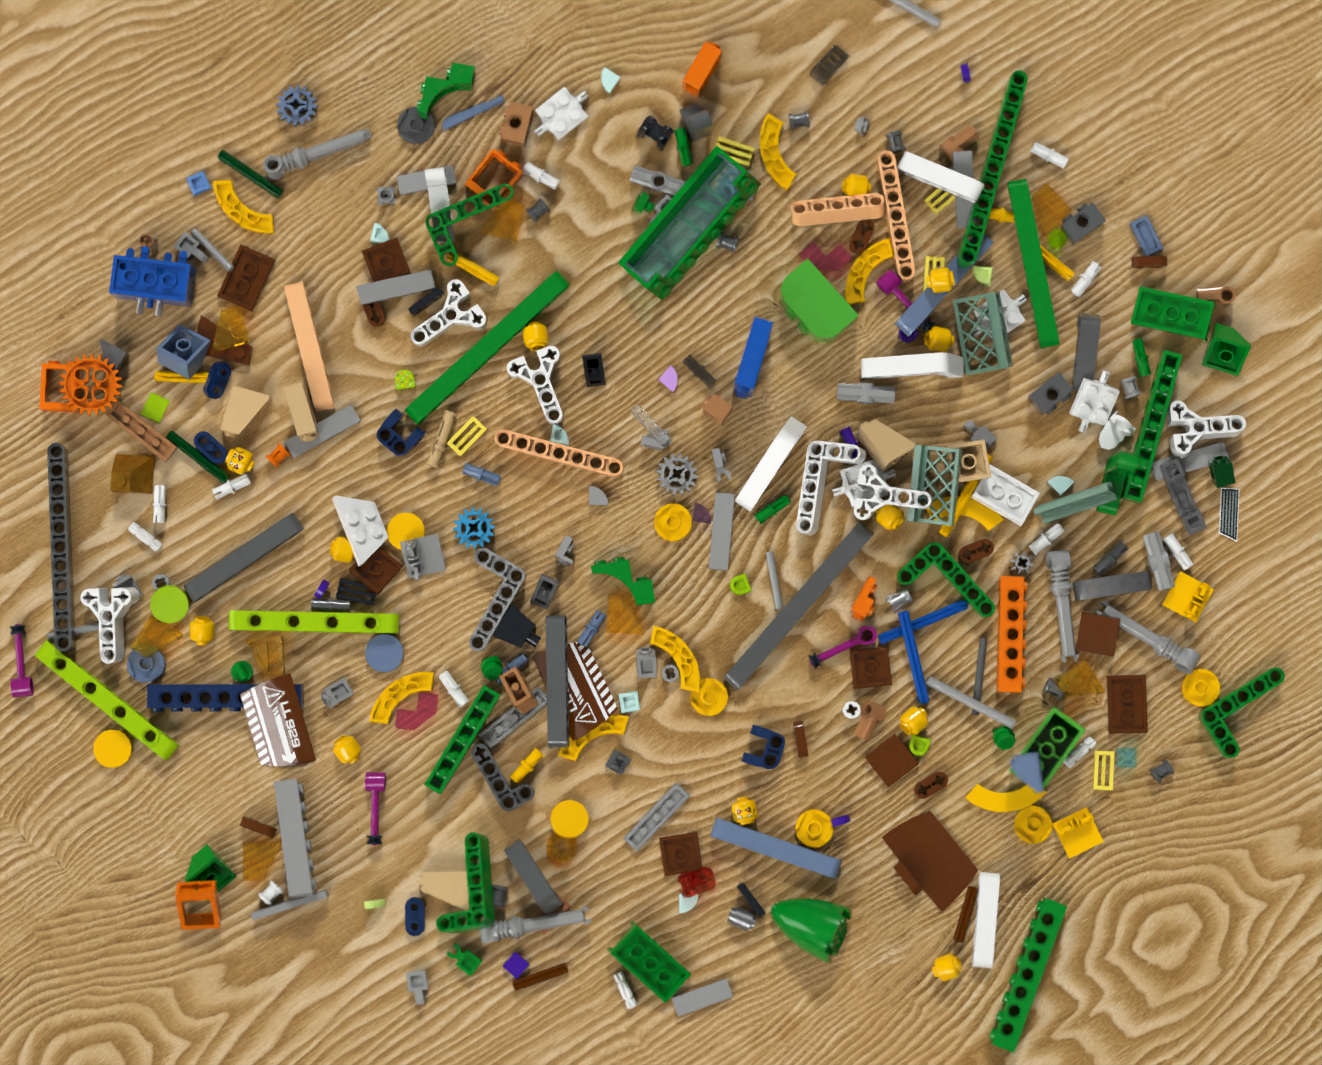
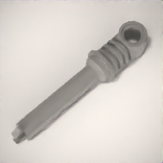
[263,130,372,180]
[1046,550,1079,663]
[1096,601,1201,674]
[480,906,592,943]

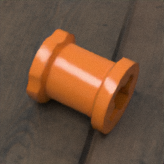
[265,443,291,468]

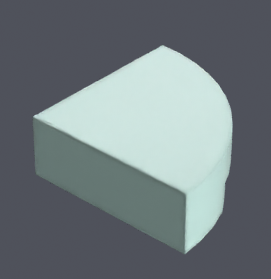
[601,67,620,94]
[370,223,389,244]
[550,424,569,446]
[1047,476,1074,496]
[679,893,699,913]

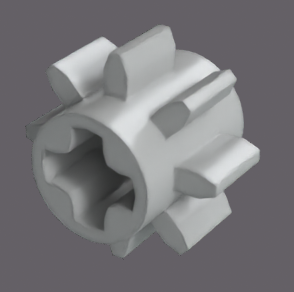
[1009,551,1034,575]

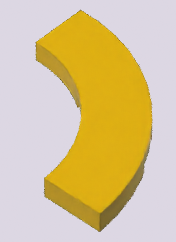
[759,113,797,191]
[213,180,274,234]
[845,238,894,306]
[925,496,1004,531]
[650,626,701,693]
[369,672,435,724]
[558,714,629,761]
[965,783,1046,812]

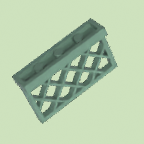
[953,291,1013,375]
[907,445,962,526]
[1033,481,1118,524]

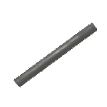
[971,638,987,715]

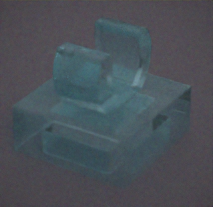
[1116,748,1137,767]

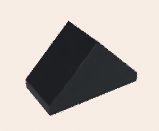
[582,353,606,388]

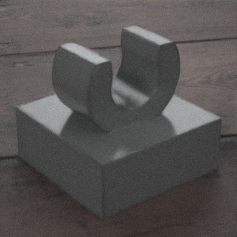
[605,749,631,775]

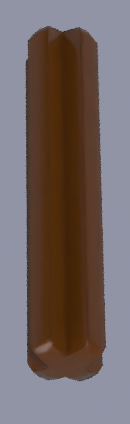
[953,886,978,943]
[512,963,568,991]

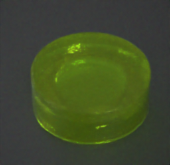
[1047,229,1067,249]

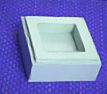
[619,691,640,713]

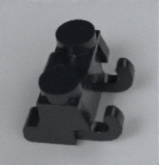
[636,116,674,152]

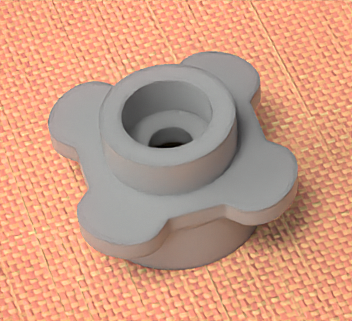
[855,115,870,137]
[377,186,396,206]

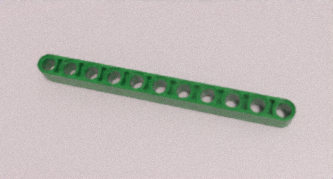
[957,70,1028,269]
[404,270,570,425]

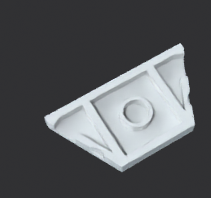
[332,496,388,566]

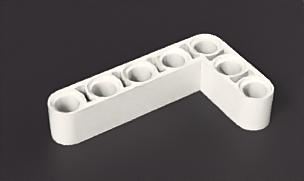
[861,353,964,379]
[735,416,807,512]
[796,441,866,536]

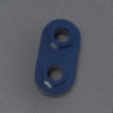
[203,362,231,399]
[194,431,228,464]
[405,897,425,936]

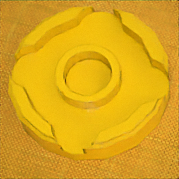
[654,503,692,542]
[387,512,425,550]
[1181,669,1220,707]
[690,678,728,716]
[93,730,132,768]
[550,800,589,839]
[1014,805,1052,844]
[795,809,834,848]

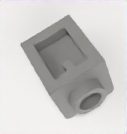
[641,429,670,451]
[555,535,575,566]
[113,573,143,598]
[636,647,657,678]
[321,678,354,709]

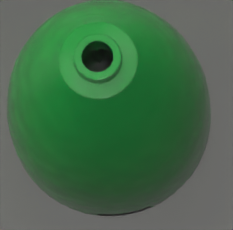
[770,898,852,963]

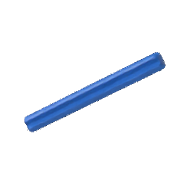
[878,599,968,644]
[898,610,930,704]

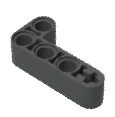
[679,102,712,142]
[1072,313,1101,390]
[471,743,535,811]
[504,839,563,915]

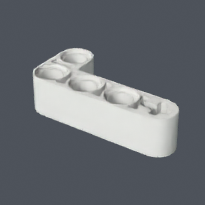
[425,167,455,244]

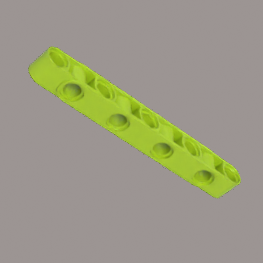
[228,610,400,634]
[34,639,179,761]

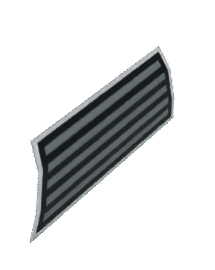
[1219,488,1240,542]

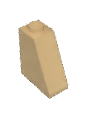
[284,383,320,442]
[220,386,272,438]
[856,419,916,472]
[419,871,469,910]

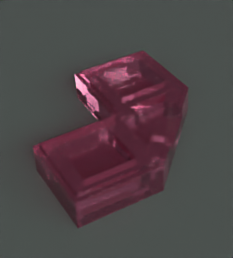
[799,242,853,271]
[395,692,438,730]

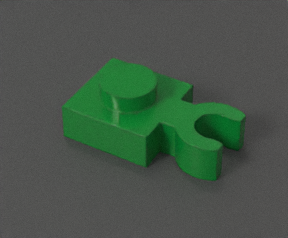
[447,943,482,976]

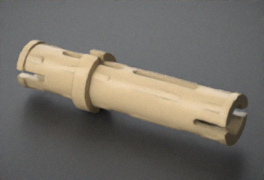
[426,410,457,468]

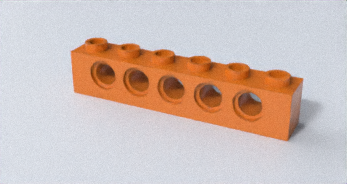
[996,576,1027,693]

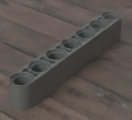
[183,513,304,602]
[545,615,569,748]

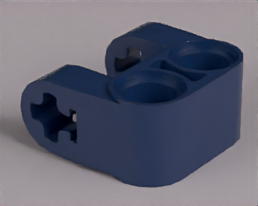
[376,409,426,457]
[741,724,785,769]

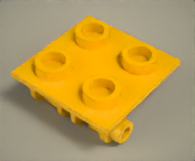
[1162,571,1214,623]
[1052,807,1104,859]

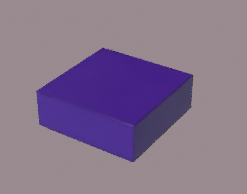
[503,951,529,979]

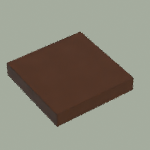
[361,237,411,282]
[349,547,403,595]
[1076,612,1120,657]
[849,647,892,689]
[865,734,919,788]
[659,832,703,876]

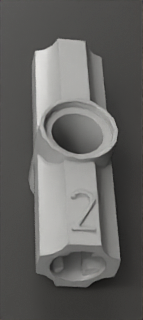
[629,165,685,196]
[836,383,895,404]
[1143,531,1175,591]

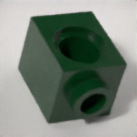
[1208,456,1236,488]

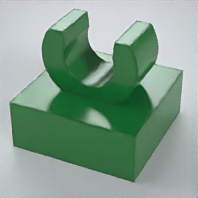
[631,192,655,214]

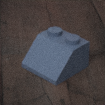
[156,324,211,379]
[1010,752,1044,793]

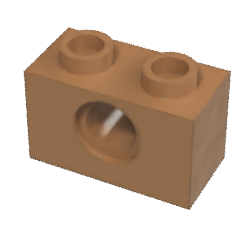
[499,102,534,147]
[702,394,733,426]
[499,666,539,714]

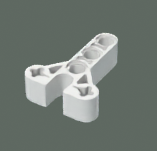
[411,279,487,347]
[507,346,563,425]
[1166,401,1246,459]
[854,464,933,520]
[80,587,140,664]

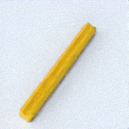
[939,454,992,537]

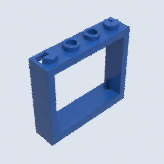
[733,317,773,399]

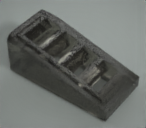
[810,44,850,86]

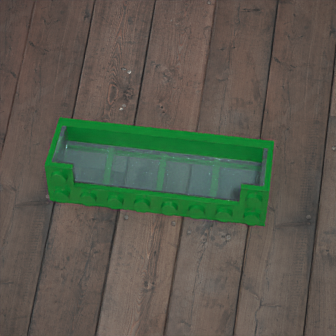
[618,146,761,301]

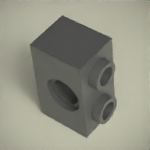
[1060,202,1106,245]
[1027,372,1074,415]

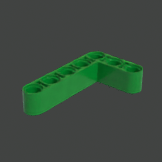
[425,184,514,266]
[1096,450,1139,516]
[896,542,995,618]
[1199,668,1285,758]
[436,832,495,934]

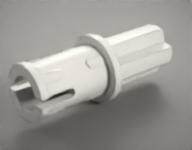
[1031,142,1069,169]
[523,162,560,189]
[1071,261,1102,297]
[212,474,251,500]
[152,485,167,523]
[1028,523,1064,555]
[1163,533,1193,570]
[439,671,469,708]

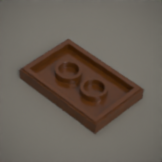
[217,244,276,312]
[1106,675,1148,734]

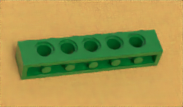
[424,685,501,795]

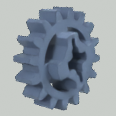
[276,85,318,127]

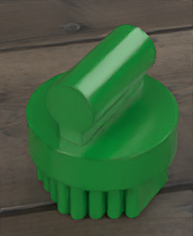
[480,655,503,681]
[231,661,253,683]
[992,726,1016,750]

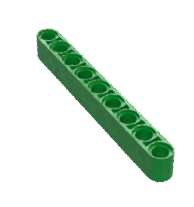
[1007,178,1060,349]

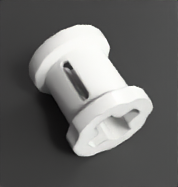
[842,701,861,719]
[258,880,284,906]

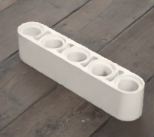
[897,151,985,203]
[972,872,1000,968]

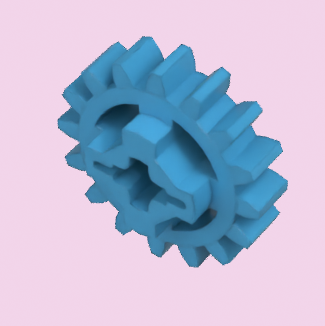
[453,507,495,549]

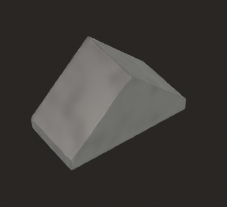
[99,339,129,377]
[530,573,560,609]

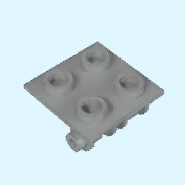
[400,533,446,580]

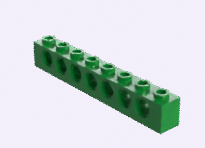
[1120,350,1183,504]
[989,897,1067,1053]

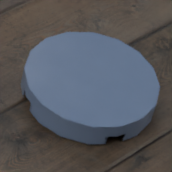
[365,634,404,672]
[127,644,166,683]

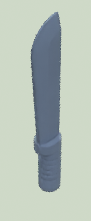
[442,95,505,131]

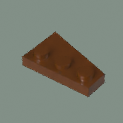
[197,315,253,366]

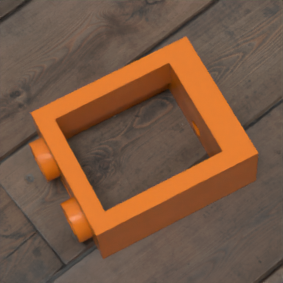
[682,41,722,98]
[465,149,524,211]
[39,360,84,413]
[175,881,222,930]

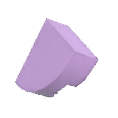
[658,365,677,392]

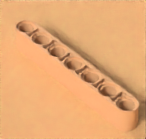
[877,151,915,282]
[284,281,335,413]
[495,430,623,478]

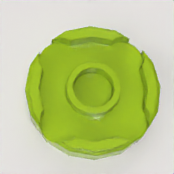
[150,585,189,623]

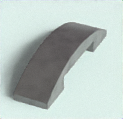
[1160,458,1207,536]
[1073,571,1152,601]

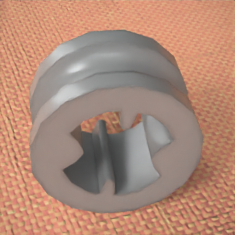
[152,574,171,590]
[662,665,679,682]

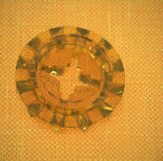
[546,833,577,863]

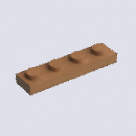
[105,400,177,462]

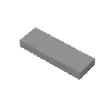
[397,165,457,196]
[672,978,733,1016]

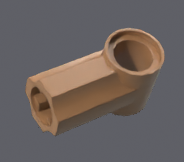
[939,124,979,161]
[1196,286,1236,305]
[854,700,886,741]

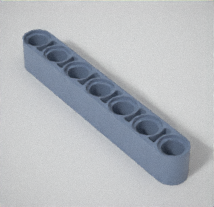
[895,233,994,337]
[710,818,842,879]

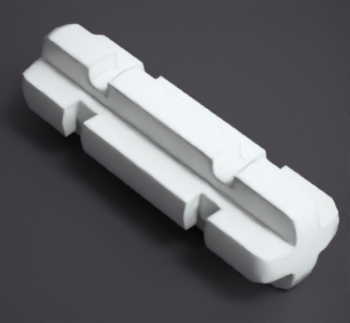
[128,522,162,552]
[1063,737,1096,768]
[614,971,637,1009]

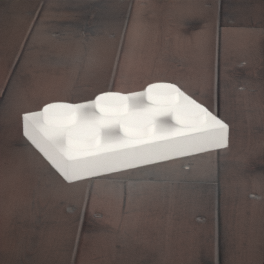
[971,464,1040,526]

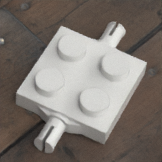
[534,87,589,141]
[972,289,1027,343]
[1069,370,1120,433]
[832,460,896,507]

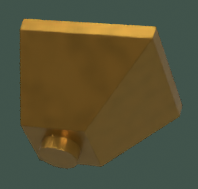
[110,454,154,494]

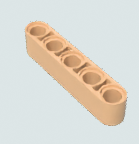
[791,193,885,226]

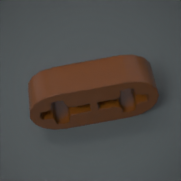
[849,219,875,254]
[1131,256,1168,268]
[363,301,386,328]
[958,539,994,563]
[793,720,808,758]
[914,772,948,799]
[240,816,277,838]
[893,861,923,896]

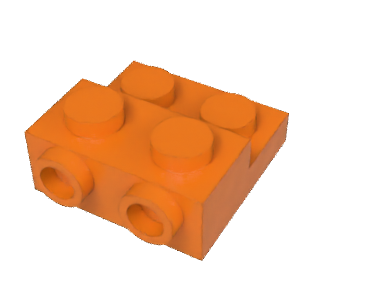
[849,576,878,622]

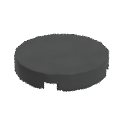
[397,106,435,145]

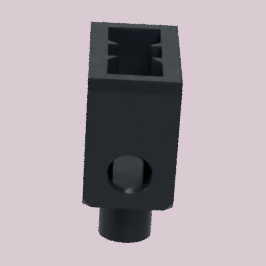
[492,605,541,648]

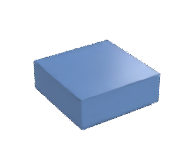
[186,171,212,196]

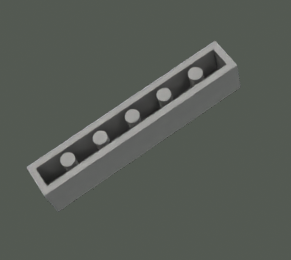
[274,778,317,899]

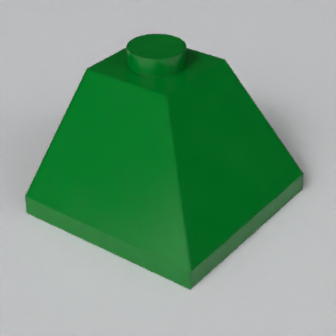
[1202,323,1251,376]
[185,844,237,902]

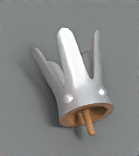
[138,233,159,254]
[885,588,914,614]

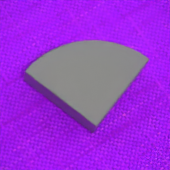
[589,486,608,506]

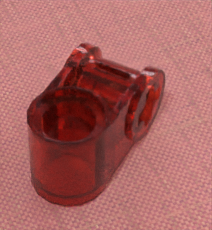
[677,867,716,898]

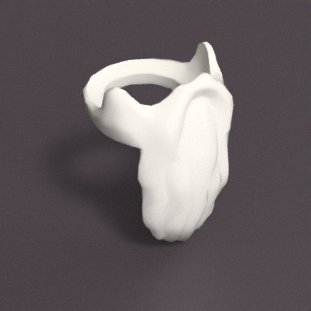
[1099,411,1136,450]

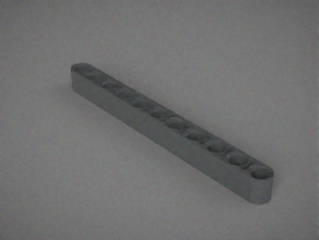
[47,442,75,652]
[723,521,874,691]

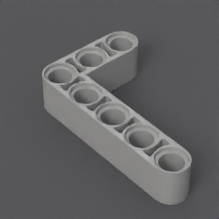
[469,548,526,652]

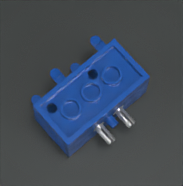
[109,246,196,317]

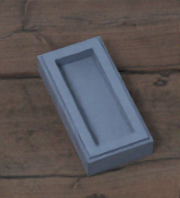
[1129,215,1163,256]

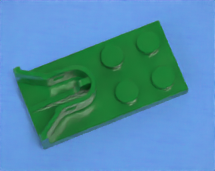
[1130,286,1217,343]
[607,921,691,1003]

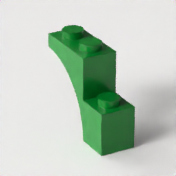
[417,62,475,120]
[591,557,655,606]

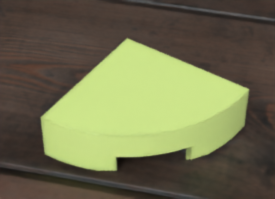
[973,265,992,287]
[364,899,386,909]

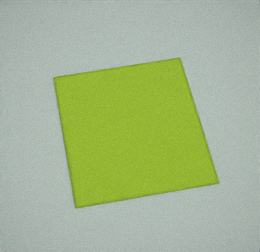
[140,392,170,423]

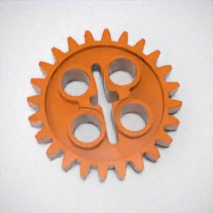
[59,354,123,416]

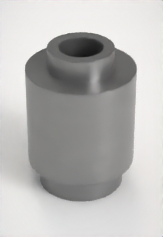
[727,907,757,932]

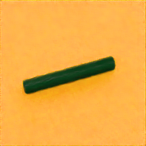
[217,150,284,199]
[166,430,230,484]

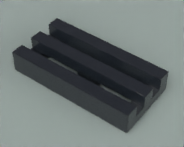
[408,287,444,317]
[336,578,376,606]
[737,882,765,918]

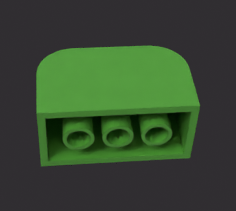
[780,258,859,343]
[1008,707,1086,789]

